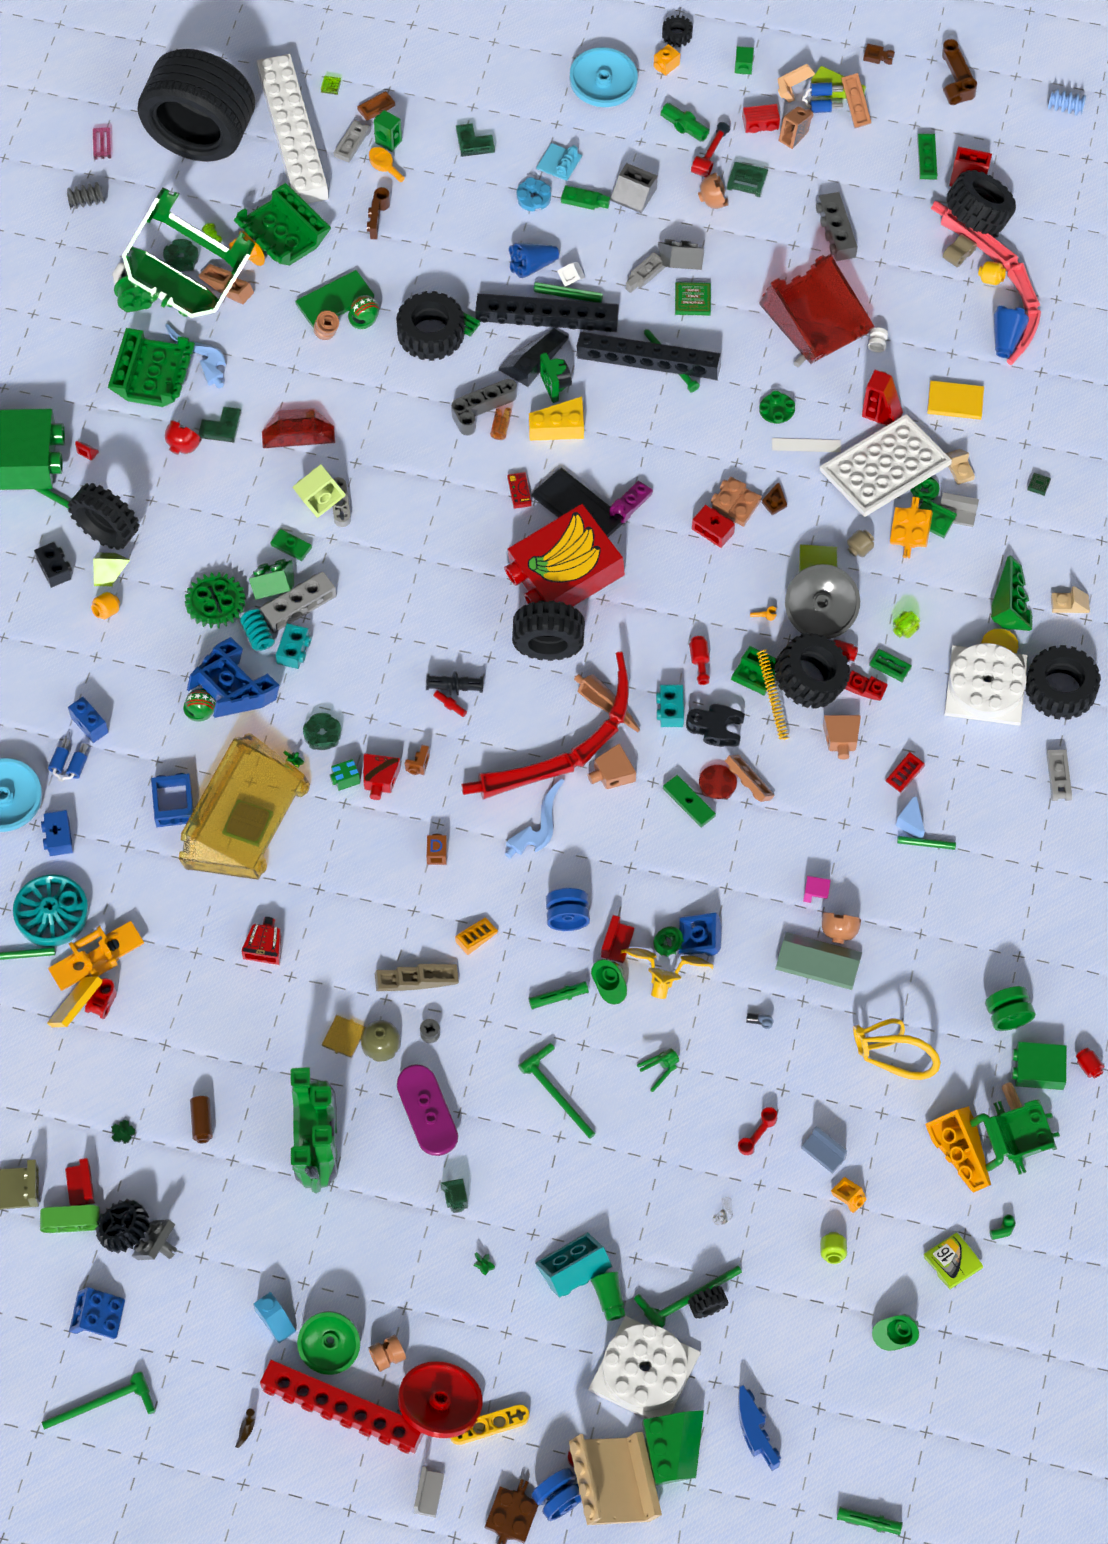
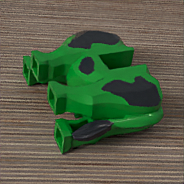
[291,1067,338,1193]

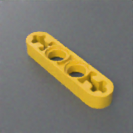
[450,1405,529,1445]

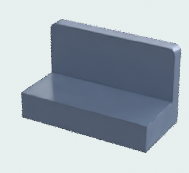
[801,1126,847,1174]

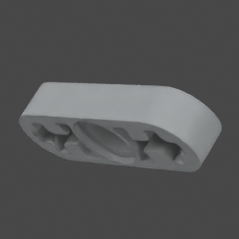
[332,477,351,527]

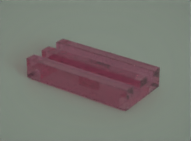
[93,127,111,160]

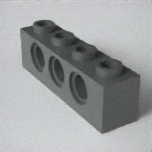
[816,192,858,261]

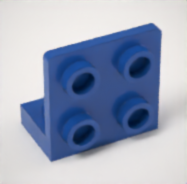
[69,1287,125,1339]

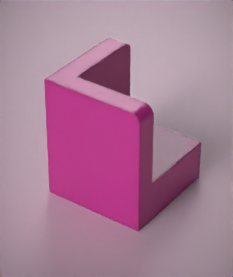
[803,876,831,903]

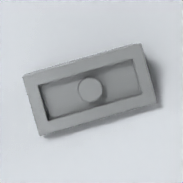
[940,492,979,527]
[414,1466,444,1518]

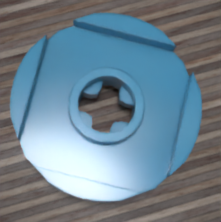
[517,177,551,211]

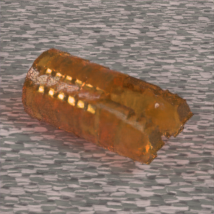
[490,408,512,440]

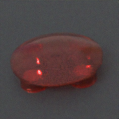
[699,765,737,799]

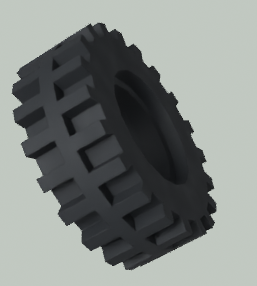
[68,483,140,550]

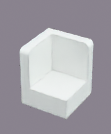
[557,262,585,287]

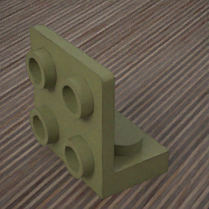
[0,1160,39,1210]

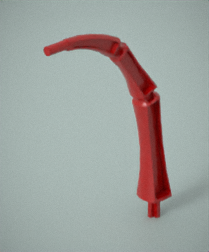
[461,652,629,800]

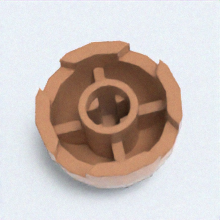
[698,172,729,209]
[822,912,861,944]

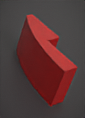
[845,670,888,701]

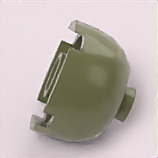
[361,1020,401,1062]

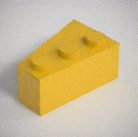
[529,396,584,441]

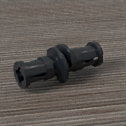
[426,671,484,696]

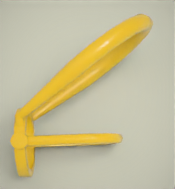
[853,1018,941,1080]

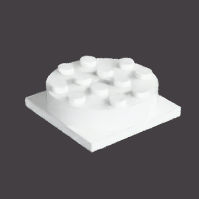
[944,643,1028,726]
[588,1316,701,1419]

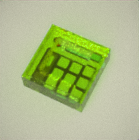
[321,76,341,95]

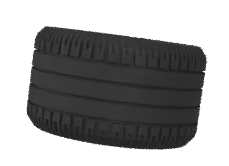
[137,49,255,162]

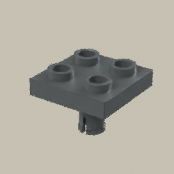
[132,1220,177,1260]

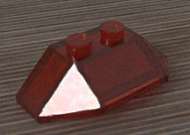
[262,408,335,448]

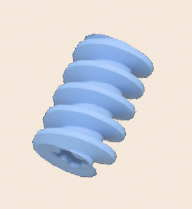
[1048,88,1086,116]

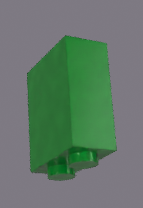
[1012,1042,1067,1090]

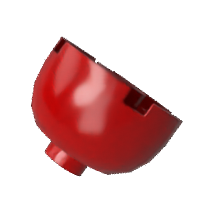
[165,421,202,455]

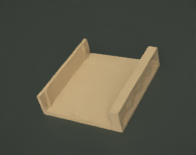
[569,1432,662,1525]

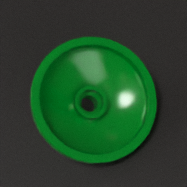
[297,1311,361,1375]

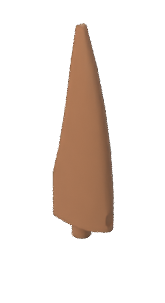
[574,674,640,732]

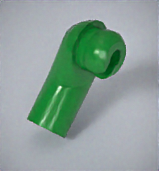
[990,1214,1016,1240]

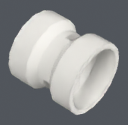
[868,327,888,352]

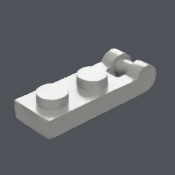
[334,120,371,162]
[1046,750,1072,801]

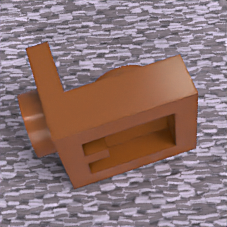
[405,745,430,775]

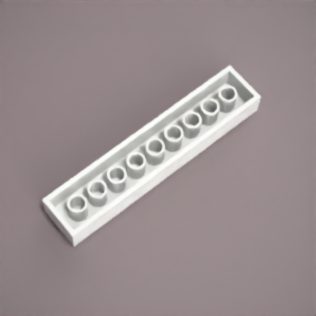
[257,54,328,204]

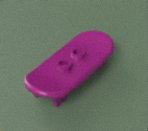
[397,1064,458,1156]

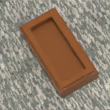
[357,91,395,121]

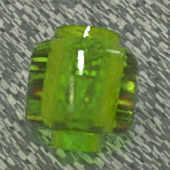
[892,611,921,639]

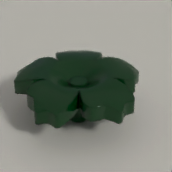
[111,1120,136,1144]

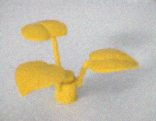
[621,948,714,999]

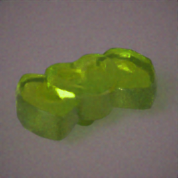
[202,223,222,243]

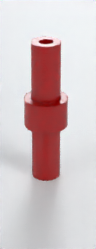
[433,690,467,717]

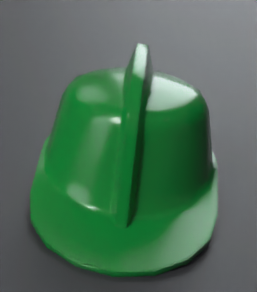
[591,959,627,1005]
[872,1314,919,1351]

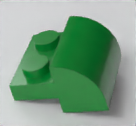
[731,646,777,696]

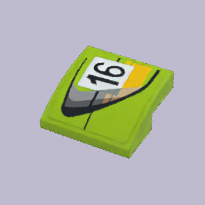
[924,1232,983,1289]

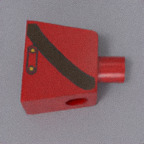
[363,753,401,800]

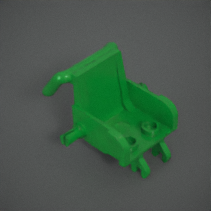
[970,1100,1060,1175]

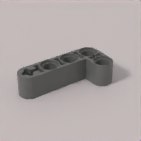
[451,379,517,436]

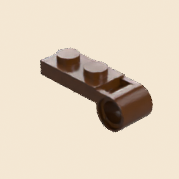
[367,187,390,239]

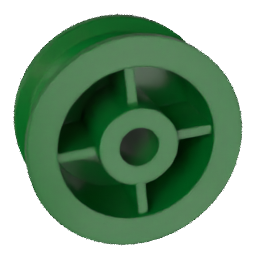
[114,275,153,312]

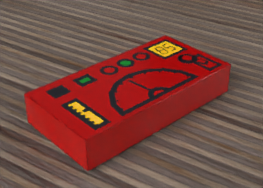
[507,472,531,509]

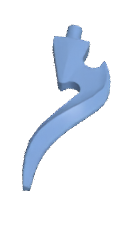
[165,324,226,388]
[505,779,565,859]

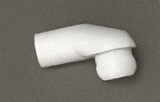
[112,263,127,285]

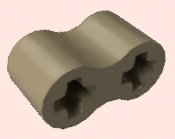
[943,234,977,267]

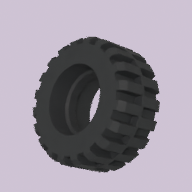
[946,170,1016,235]
[396,291,465,361]
[512,601,585,661]
[774,633,850,709]
[1026,645,1101,720]

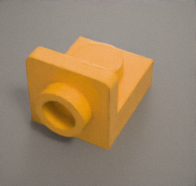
[831,1177,866,1213]

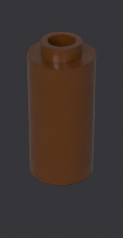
[190,1096,213,1144]

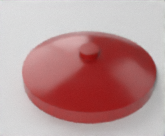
[398,1361,483,1438]

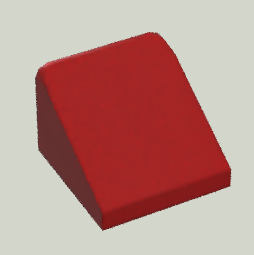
[75,441,99,460]

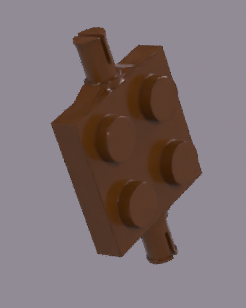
[484,1479,539,1544]

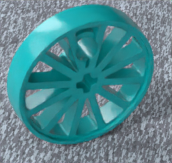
[13,874,88,947]

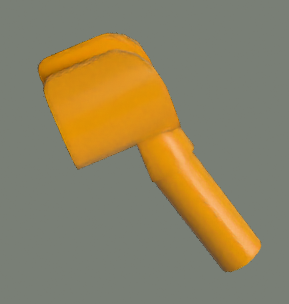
[750,606,777,621]

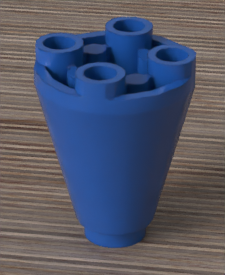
[509,243,559,278]
[994,306,1029,358]

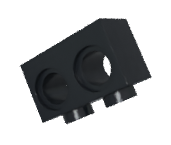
[34,542,72,588]

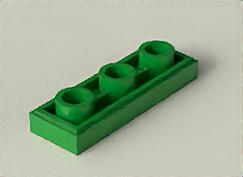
[663,775,716,828]

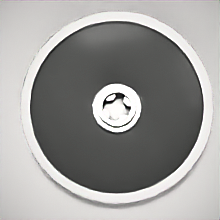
[785,564,860,639]

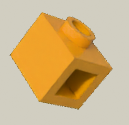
[654,44,680,76]

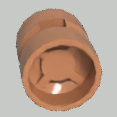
[313,311,339,340]
[368,1334,406,1372]

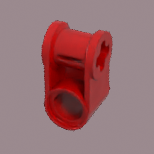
[85,978,117,1019]

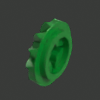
[910,477,940,501]
[653,926,684,957]

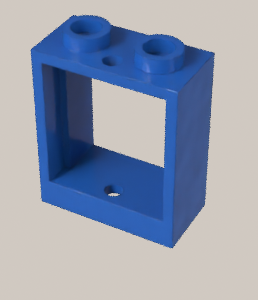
[151,773,195,828]

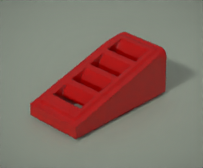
[885,752,925,793]

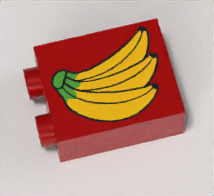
[504,504,625,606]

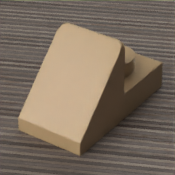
[945,449,975,485]
[1051,586,1090,613]

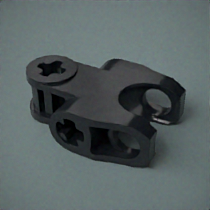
[686,704,745,747]

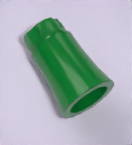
[590,1272,625,1321]

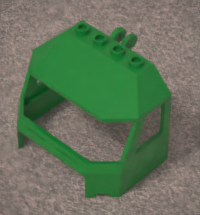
[122,187,255,318]

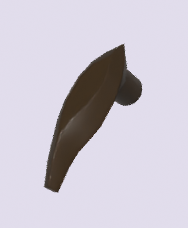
[235,1408,255,1448]

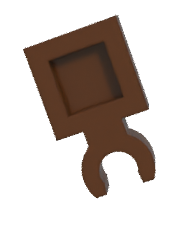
[863,43,895,65]

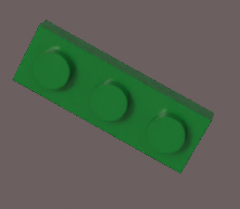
[917,134,938,180]

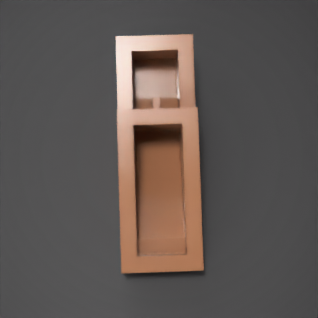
[198,264,254,304]

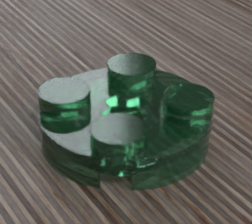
[163,239,199,272]
[303,713,341,750]

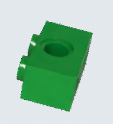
[373,110,402,152]

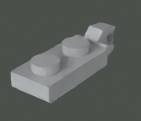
[625,252,666,293]

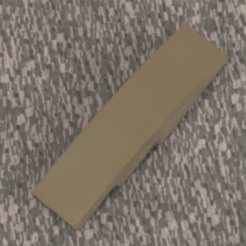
[374,964,459,991]

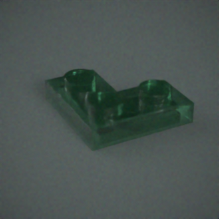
[456,123,495,157]
[198,407,242,443]

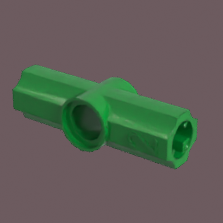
[660,103,710,142]

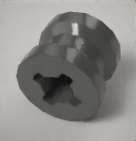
[420,1019,440,1044]

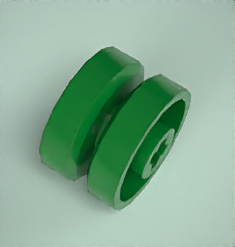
[985,986,1036,1031]

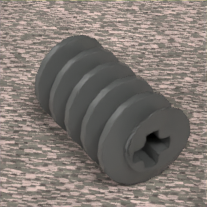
[67,182,105,210]

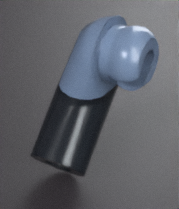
[746,1013,774,1029]

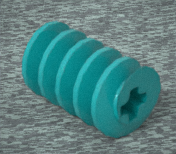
[240,609,275,651]

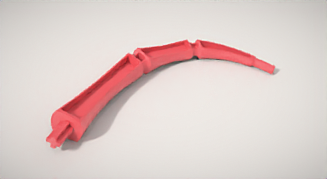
[931,201,1041,365]

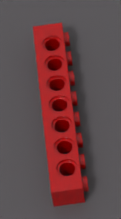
[260,1360,424,1454]

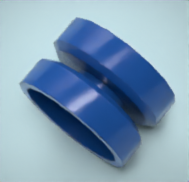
[546,888,590,931]
[531,1468,582,1521]

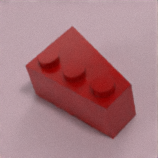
[862,370,903,426]

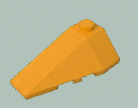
[925,1106,991,1193]

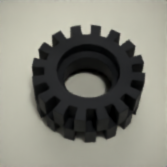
[662,15,693,47]
[688,1286,729,1319]

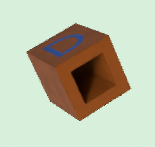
[426,833,447,865]

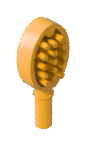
[369,147,405,182]

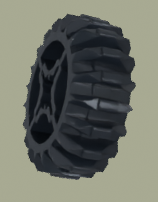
[95,1199,150,1253]

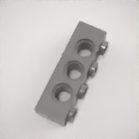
[260,572,336,633]

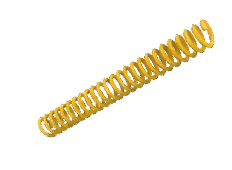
[757,649,790,740]

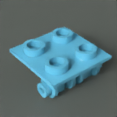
[536,143,582,181]

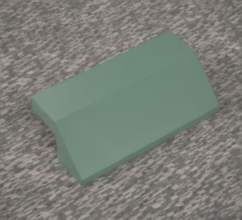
[775,932,862,990]

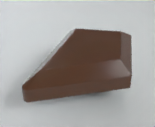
[762,483,787,515]

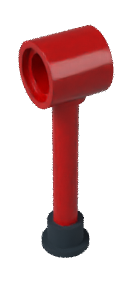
[691,122,730,177]

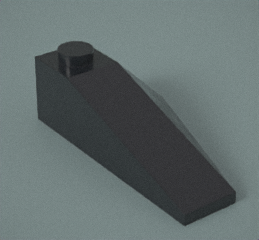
[499,328,569,387]

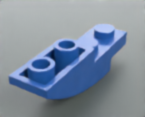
[738,1385,781,1471]

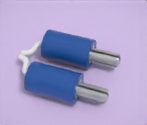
[802,82,843,113]
[48,738,88,782]

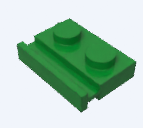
[919,498,957,538]

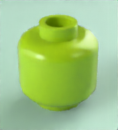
[820,1232,847,1264]

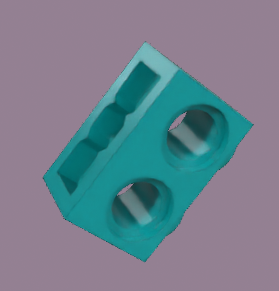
[276,623,312,669]
[656,685,684,727]

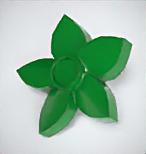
[283,751,304,768]
[473,1252,495,1275]

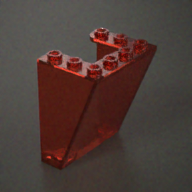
[759,254,875,364]

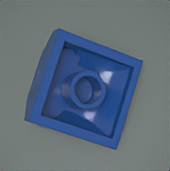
[679,913,722,956]

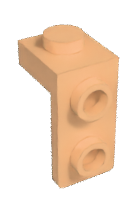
[777,64,815,103]

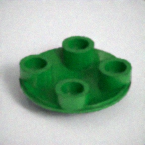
[759,391,795,424]

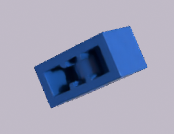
[68,696,108,743]
[41,810,73,856]

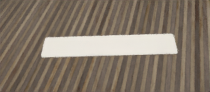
[772,438,841,452]

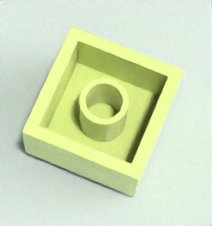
[292,464,346,518]

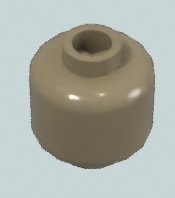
[847,530,875,557]

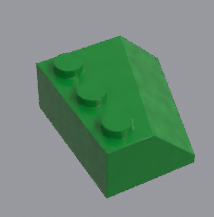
[642,1410,704,1486]

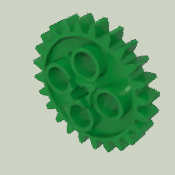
[185,572,246,629]

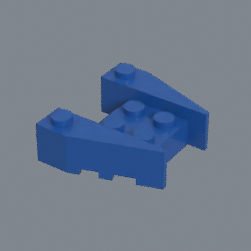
[187,637,280,718]

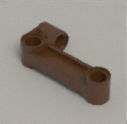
[942,39,977,105]

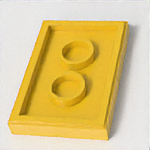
[927,381,984,420]
[47,976,102,1028]

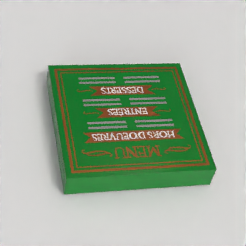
[675,282,711,316]

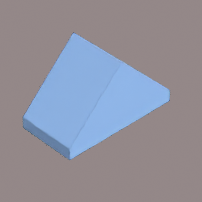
[896,797,925,838]

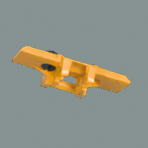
[48,921,144,991]

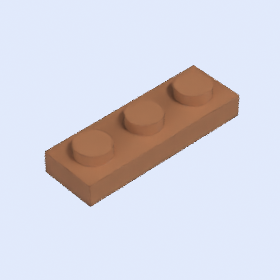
[841,73,871,129]
[725,755,775,802]

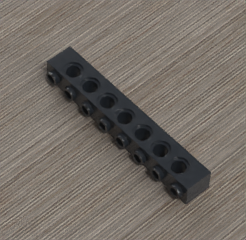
[475,293,619,332]
[576,332,721,380]

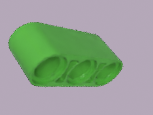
[40,1205,100,1233]

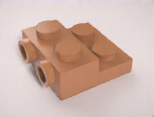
[711,477,762,527]

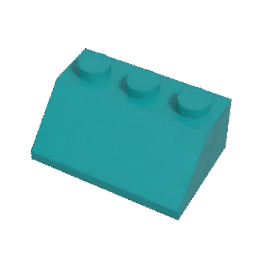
[535,1232,612,1298]

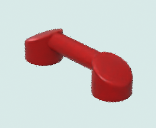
[738,1107,777,1155]

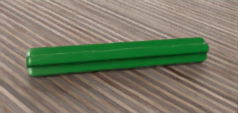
[534,282,603,303]

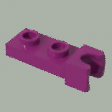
[609,480,653,524]

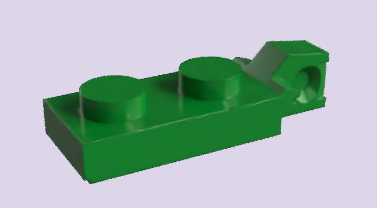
[561,185,610,210]

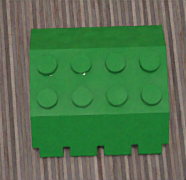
[234,183,331,266]
[108,328,195,407]

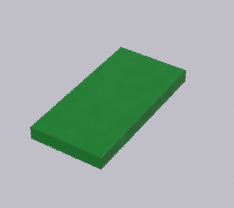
[295,270,374,327]

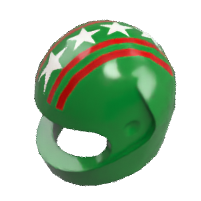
[348,295,379,329]
[183,688,216,722]

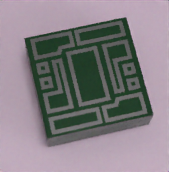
[1027,473,1051,496]

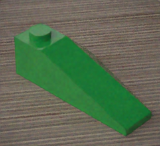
[991,555,1033,631]

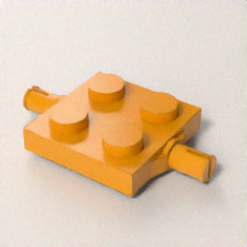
[890,497,933,558]

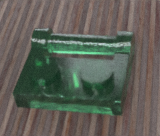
[727,162,768,197]

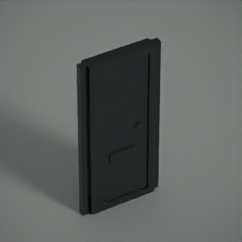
[531,467,623,537]

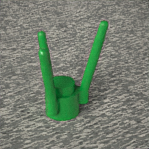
[637,1048,679,1092]

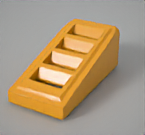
[455,917,498,955]

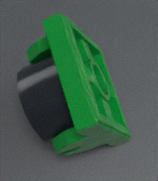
[540,353,572,403]

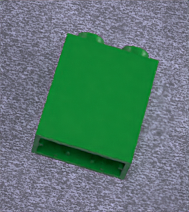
[0,409,65,490]

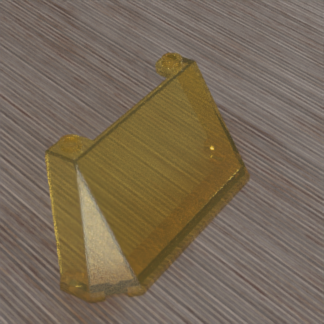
[179,733,310,880]

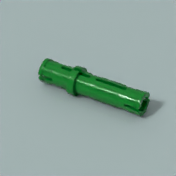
[528,981,589,1010]
[837,1506,903,1536]

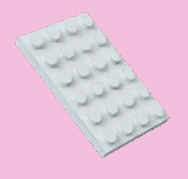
[820,414,952,517]

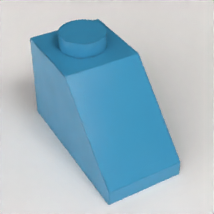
[253,1292,296,1343]

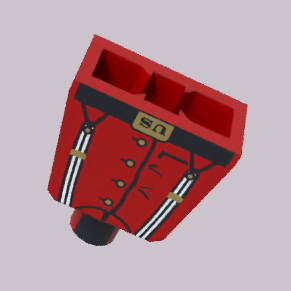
[241,917,281,965]

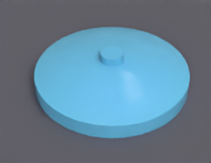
[569,47,638,107]
[0,758,42,832]

